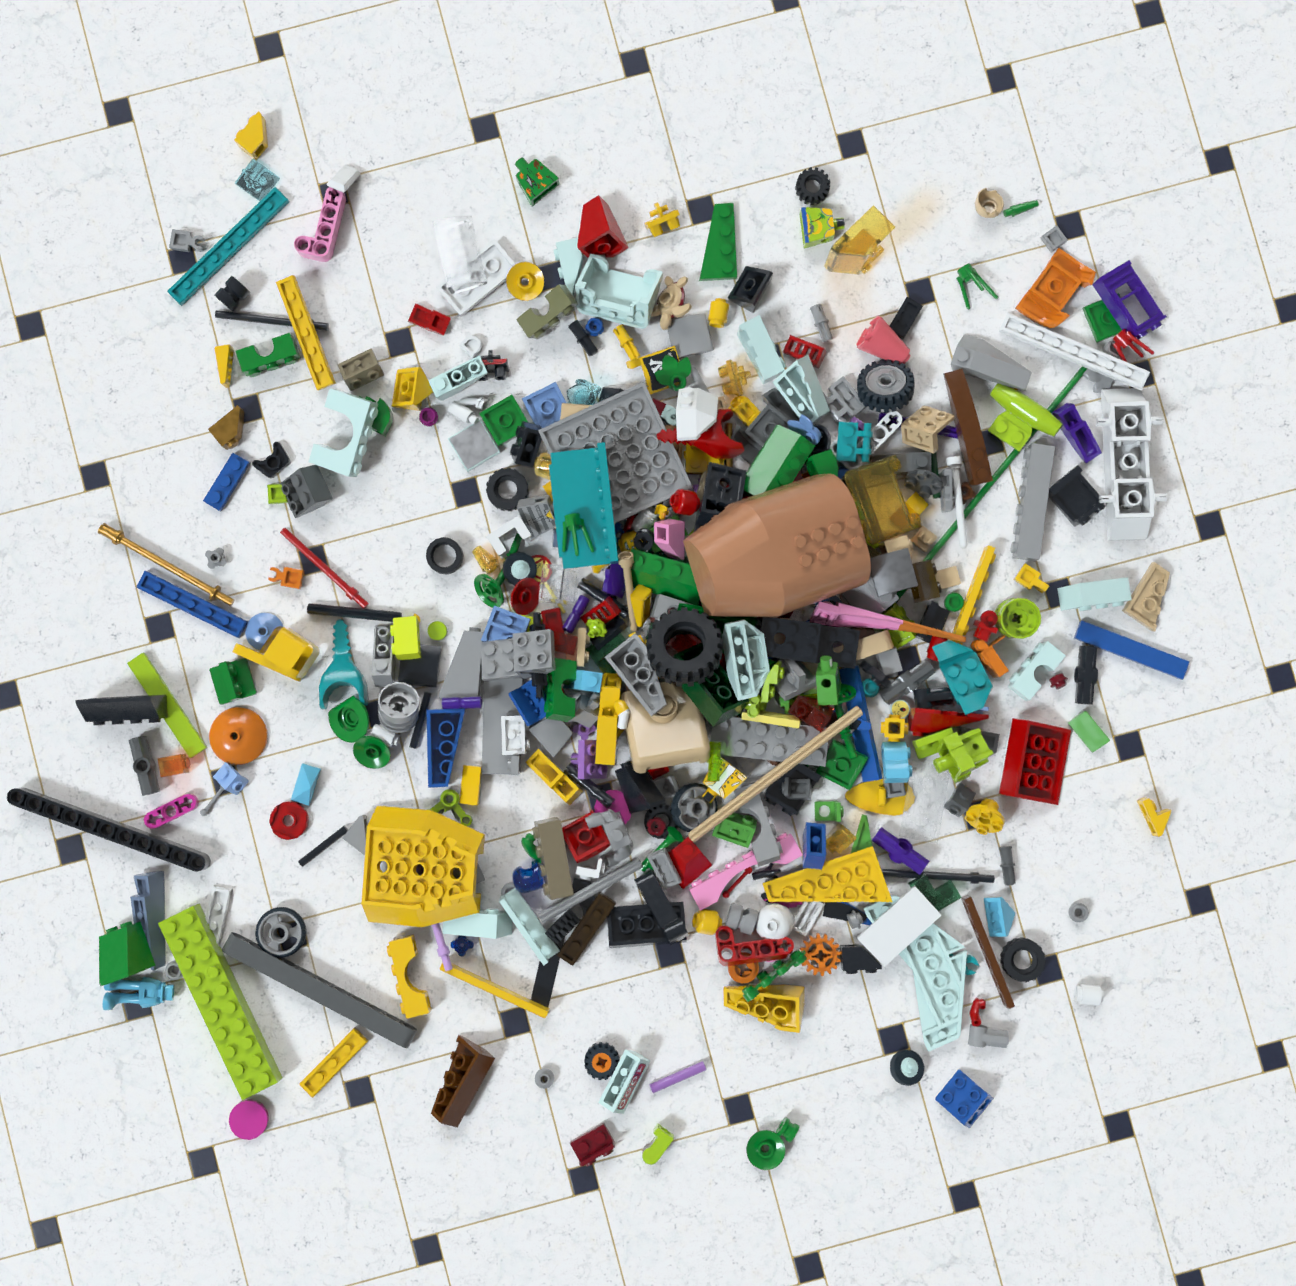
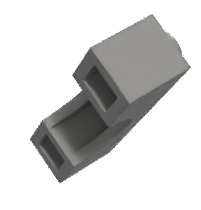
[734,784,783,867]

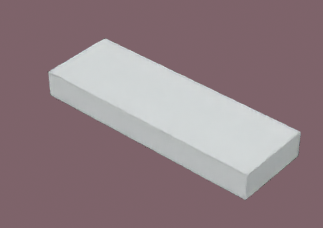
[205,886,232,946]

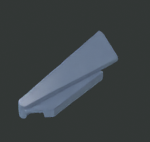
[130,871,166,970]

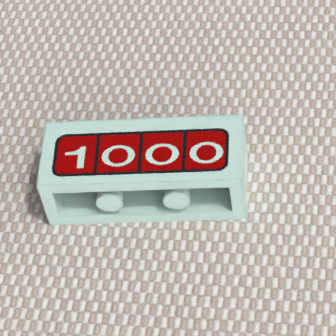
[598,1049,650,1114]

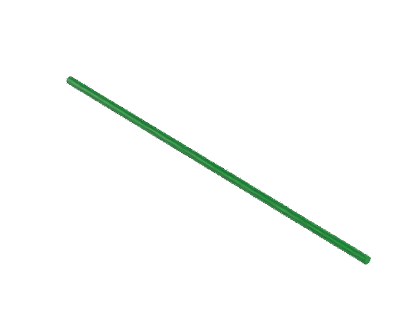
[880,366,1088,614]

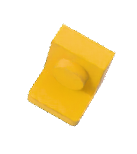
[727,396,761,427]

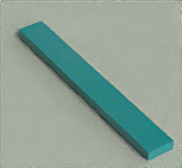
[167,187,290,306]

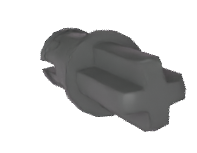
[999,846,1016,886]

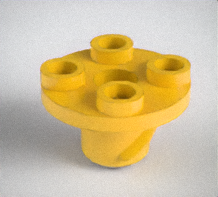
[965,799,1005,835]

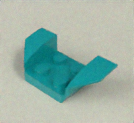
[932,640,993,715]

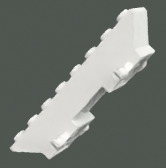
[1096,388,1167,541]

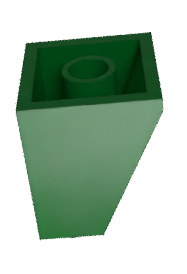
[99,921,156,987]

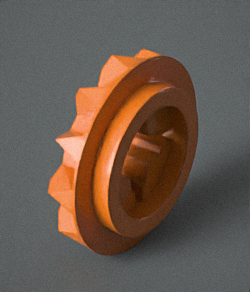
[728,952,759,983]

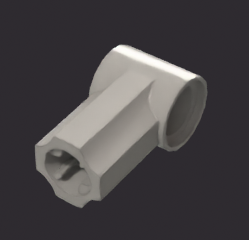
[968,1024,1009,1048]

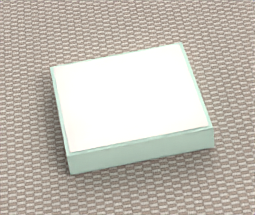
[448,420,500,472]

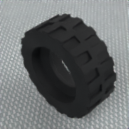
[486,468,529,511]
[1000,937,1046,982]

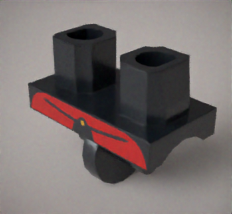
[478,350,509,381]

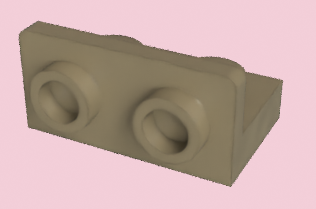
[337,348,384,391]

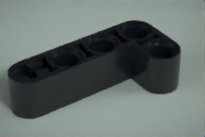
[634,870,688,946]

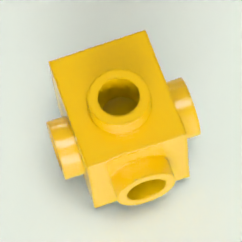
[881,714,908,742]

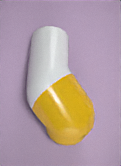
[614,700,630,729]

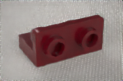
[570,1122,615,1167]

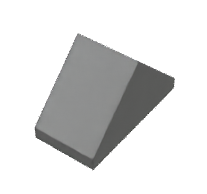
[343,815,368,855]

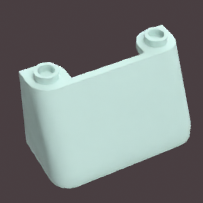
[575,254,663,329]

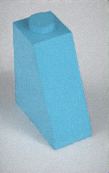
[563,670,603,693]

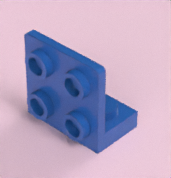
[935,1070,994,1128]

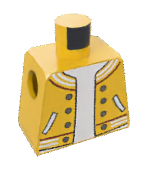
[702,755,747,803]

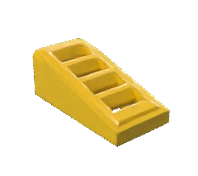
[214,344,234,388]
[630,584,652,628]

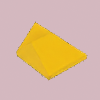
[391,367,433,411]

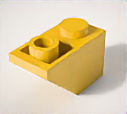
[234,111,268,160]

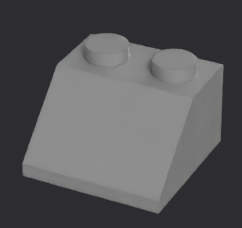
[842,572,899,613]

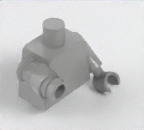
[585,809,633,867]

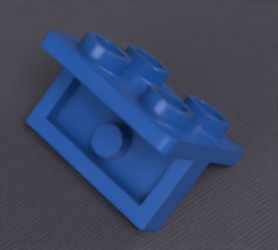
[509,679,547,726]

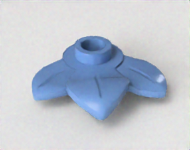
[787,414,821,445]

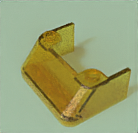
[824,205,896,275]

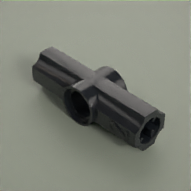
[1074,646,1098,705]

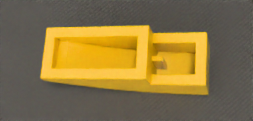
[525,749,583,805]

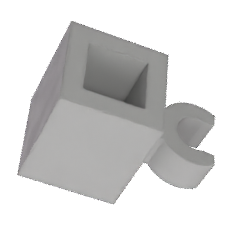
[571,692,600,728]

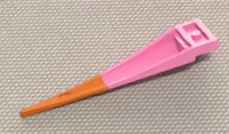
[810,601,966,642]

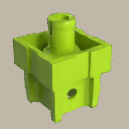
[933,728,994,783]

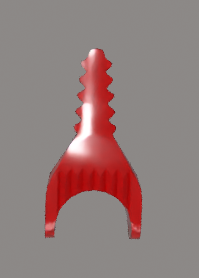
[656,409,744,459]

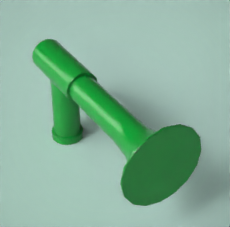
[640,826,683,872]

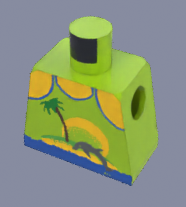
[799,207,845,249]

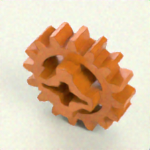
[799,933,841,976]

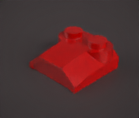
[562,810,611,863]

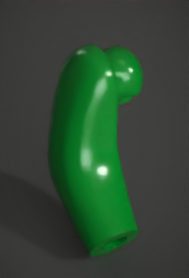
[521,833,541,864]

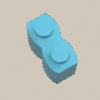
[881,742,912,783]

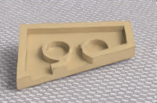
[1122,562,1170,631]

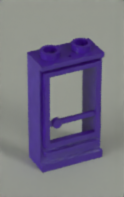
[1092,260,1167,340]

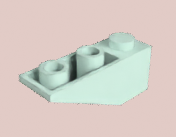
[553,238,583,297]
[428,355,488,401]

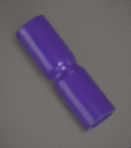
[562,595,590,634]
[442,697,482,709]

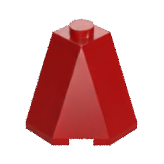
[577,195,629,258]

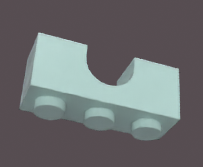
[1008,641,1066,701]

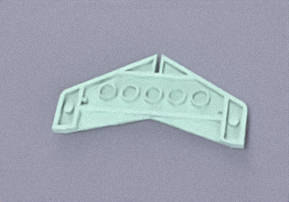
[863,895,967,1052]

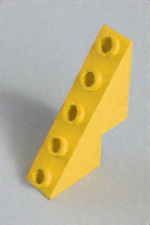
[595,673,622,765]

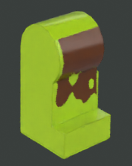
[642,1123,674,1165]

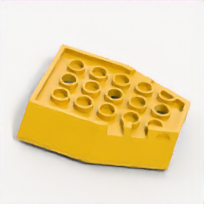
[361,806,485,927]

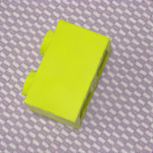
[390,616,421,660]

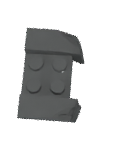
[731,388,800,465]

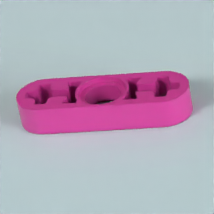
[144,794,199,829]

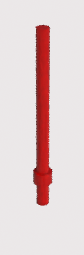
[280,528,369,609]

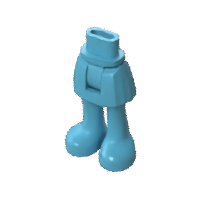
[102,977,174,1010]

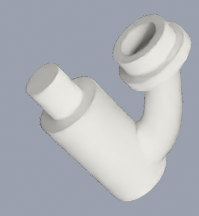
[448,396,488,424]

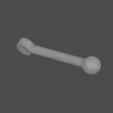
[200,785,225,816]

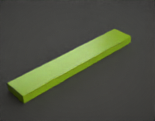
[127,652,208,758]

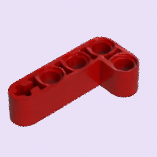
[715,926,794,966]

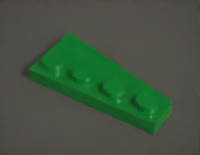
[699,203,737,281]

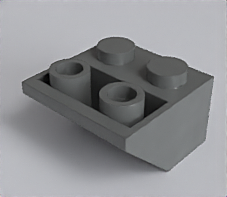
[280,465,333,518]

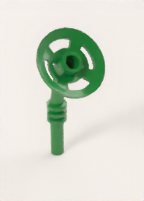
[474,533,522,608]
[834,684,858,760]

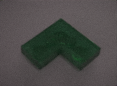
[908,873,962,911]

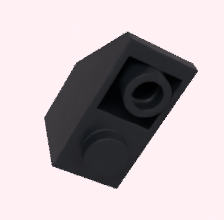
[840,944,882,974]

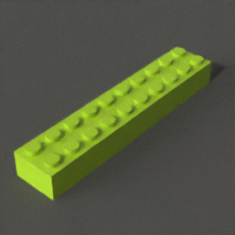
[158,903,283,1100]

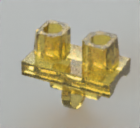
[718,359,751,396]

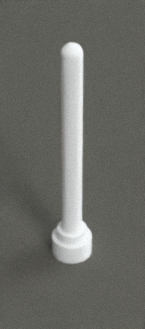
[946,456,967,549]

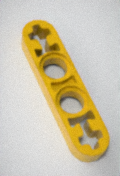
[232,643,302,682]

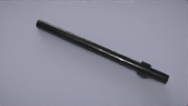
[215,310,329,331]
[881,869,995,884]

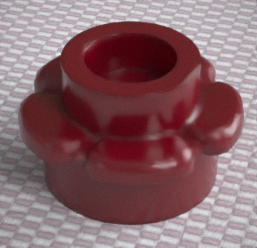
[1049,673,1068,690]
[647,817,666,836]

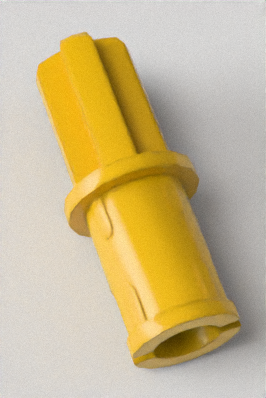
[613,324,640,360]

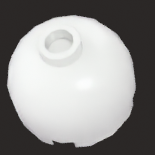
[755,903,795,943]

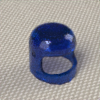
[512,859,544,893]

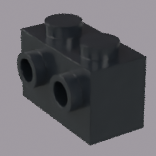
[510,421,542,468]

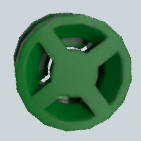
[776,1117,799,1143]

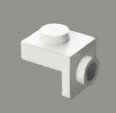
[576,857,606,880]

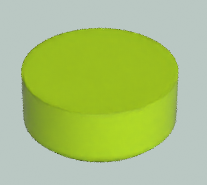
[427,621,447,641]

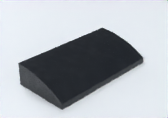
[607,901,687,948]

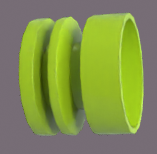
[995,598,1041,639]

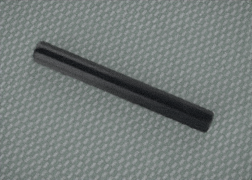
[307,603,402,622]

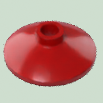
[511,578,541,615]

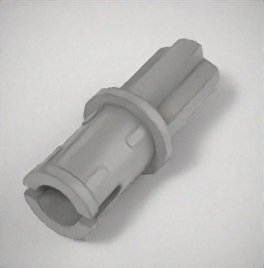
[810,304,833,342]

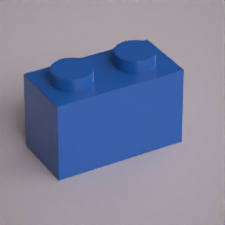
[803,822,826,870]

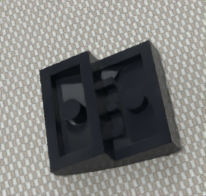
[398,645,442,688]

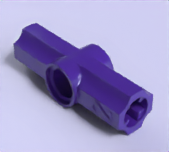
[872,827,929,875]

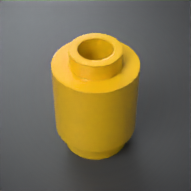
[708,298,729,328]

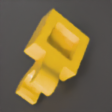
[1013,563,1049,593]

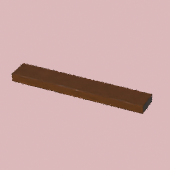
[961,895,1015,1009]

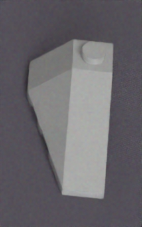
[605,633,667,717]

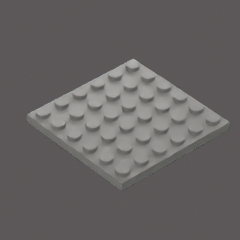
[538,382,693,524]

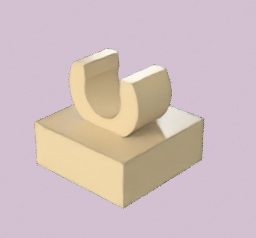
[911,525,937,553]

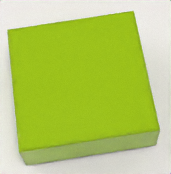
[267,484,288,504]

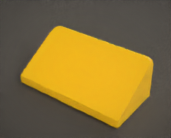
[459,765,482,806]

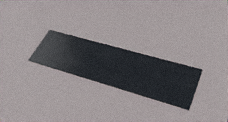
[531,937,565,1008]

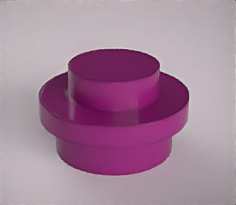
[419,407,438,427]

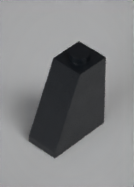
[615,760,666,814]

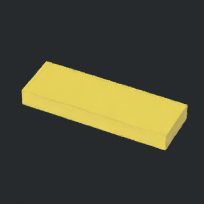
[741,708,802,728]

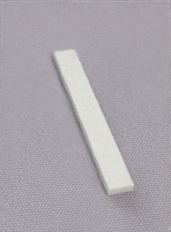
[999,313,1150,390]

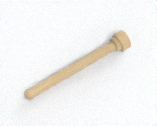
[618,551,638,633]

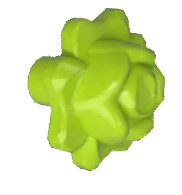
[586,619,607,638]

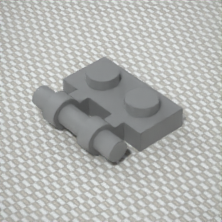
[823,376,866,423]

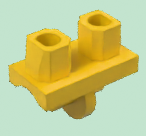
[644,202,680,237]

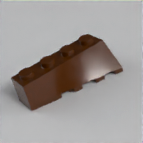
[431,1035,495,1128]

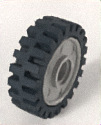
[857,359,915,413]

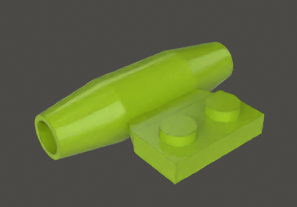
[988,383,1063,452]

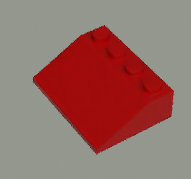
[999,718,1071,805]

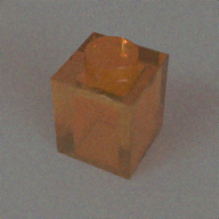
[157,754,190,777]

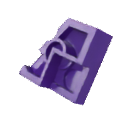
[602,563,626,599]

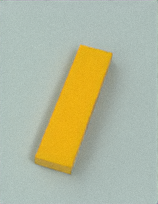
[299,1027,369,1098]

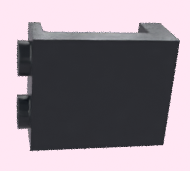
[1048,465,1106,527]
[763,764,821,816]

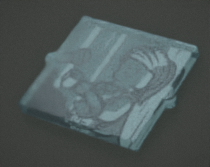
[235,159,280,202]

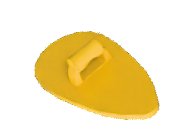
[845,778,914,816]

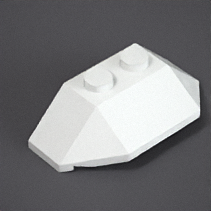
[676,387,719,441]

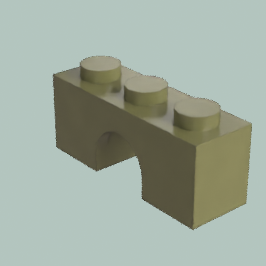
[516,284,578,339]

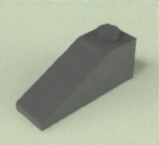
[870,452,931,475]

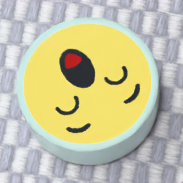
[890,700,910,719]

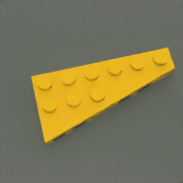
[762,846,893,902]

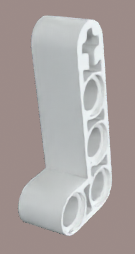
[830,411,902,471]

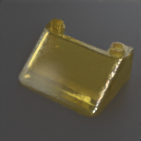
[845,455,922,545]

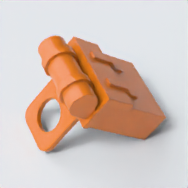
[970,635,1009,678]

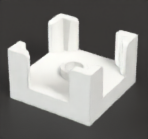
[486,515,534,560]

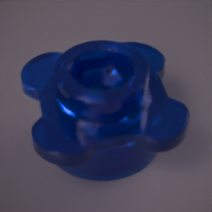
[450,935,474,957]

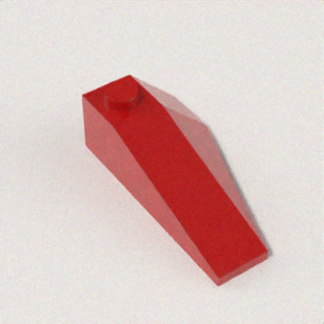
[908,708,989,736]

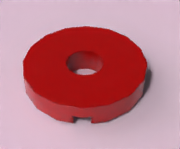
[269,801,309,840]

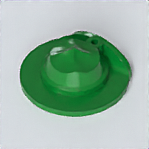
[328,695,369,743]

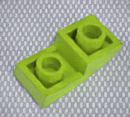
[760,661,785,703]

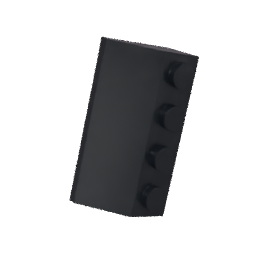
[75,694,168,725]

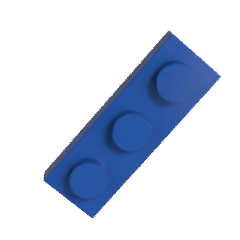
[203,452,250,512]

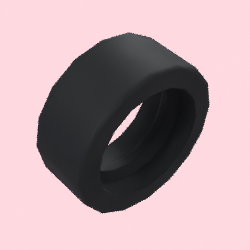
[426,537,464,575]

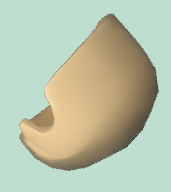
[975,188,1004,218]

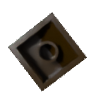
[911,560,942,603]

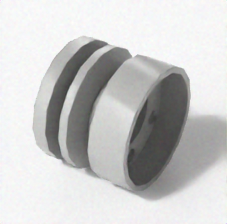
[378,682,419,733]

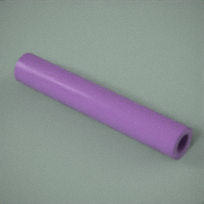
[649,1061,707,1093]

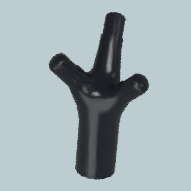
[752,863,781,880]

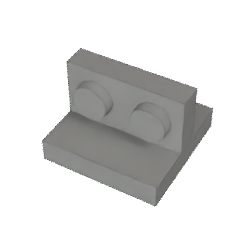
[773,658,816,701]

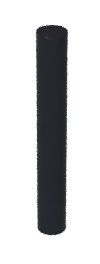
[409,691,432,749]
[298,825,348,867]

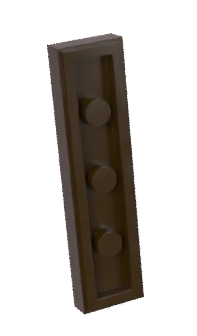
[557,892,616,966]

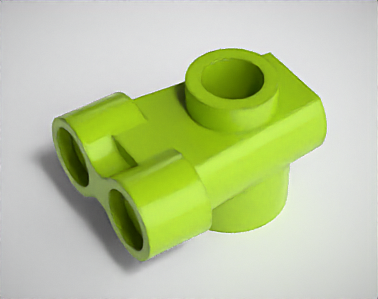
[745,694,767,718]

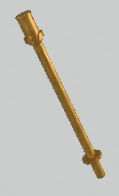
[98,523,235,606]

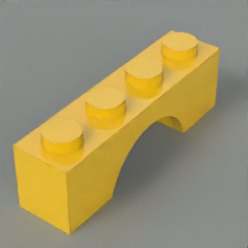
[387,934,432,1019]

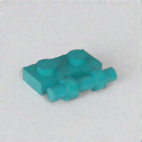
[836,422,873,462]

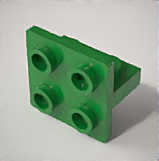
[209,658,257,705]

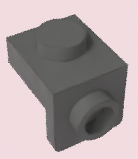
[782,777,812,800]
[944,782,976,817]

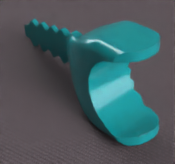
[319,619,368,710]

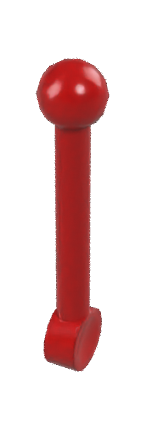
[722,867,752,898]

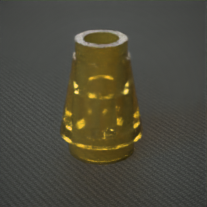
[472,546,499,574]

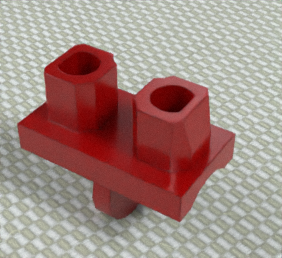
[973,610,998,642]

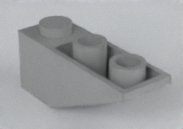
[372,625,395,687]

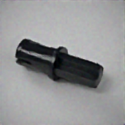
[568,320,598,356]

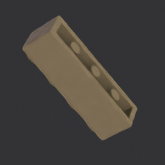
[532,817,574,900]

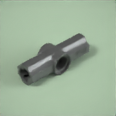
[879,659,936,705]
[129,736,160,796]

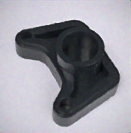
[252,442,290,479]

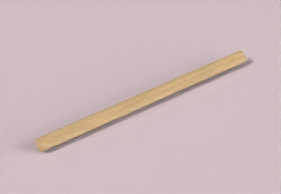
[688,706,863,842]

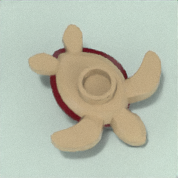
[651,276,692,330]

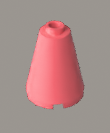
[856,315,911,365]

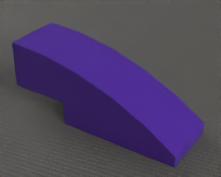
[1052,403,1102,463]

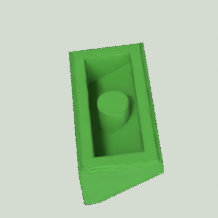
[1068,711,1110,753]

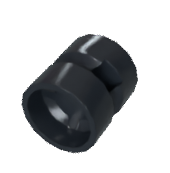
[214,276,251,312]

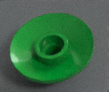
[353,736,391,769]
[746,1130,785,1170]

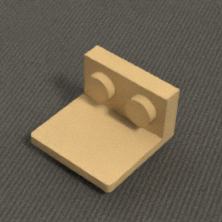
[901,406,955,454]

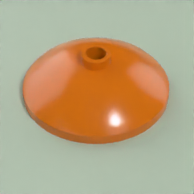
[209,707,268,765]

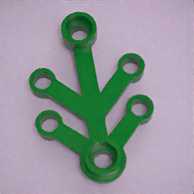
[742,949,807,1002]

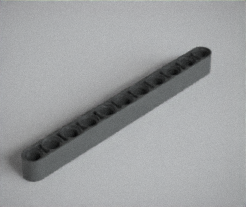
[222,932,417,1048]

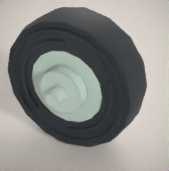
[502,552,537,586]
[890,1049,924,1086]

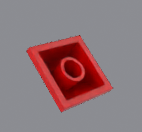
[668,835,712,889]

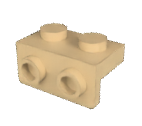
[566,628,590,668]

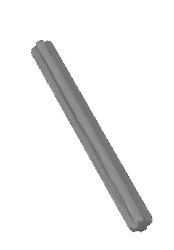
[539,858,643,923]

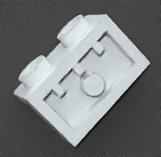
[501,716,530,755]

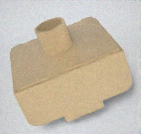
[620,682,710,773]

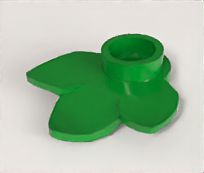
[655,355,691,391]

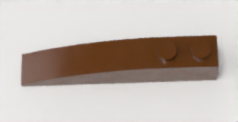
[943,369,993,486]

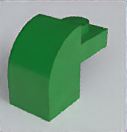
[359,396,393,437]

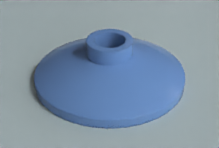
[245,613,283,650]

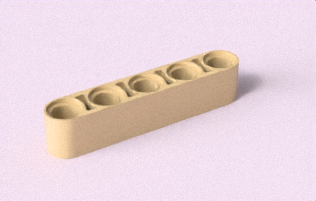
[802,630,894,676]

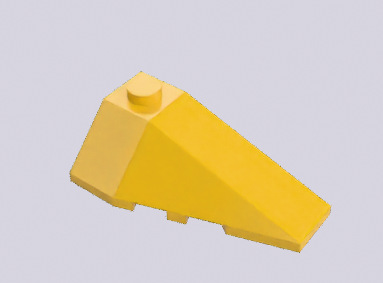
[723,984,805,1033]

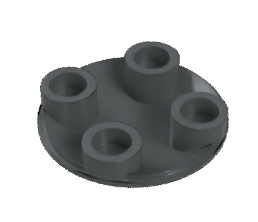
[904,469,943,499]

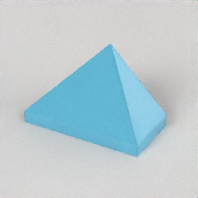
[291,763,321,806]
[984,897,1015,937]

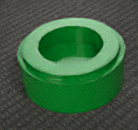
[944,593,964,612]

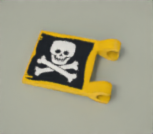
[626,346,680,394]

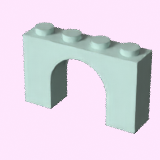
[308,388,378,477]

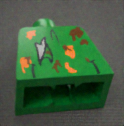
[515,157,560,207]

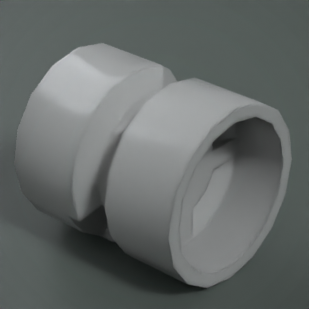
[725,903,758,935]

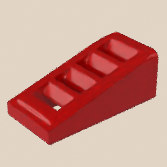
[783,335,826,369]
[580,596,621,624]

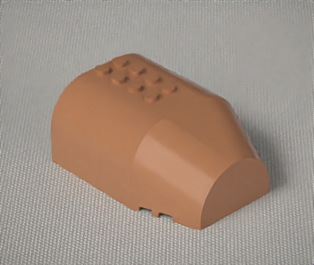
[683,474,871,617]

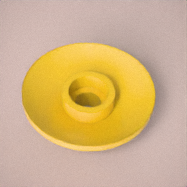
[506,262,544,301]

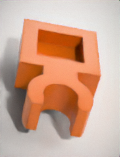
[268,567,304,590]

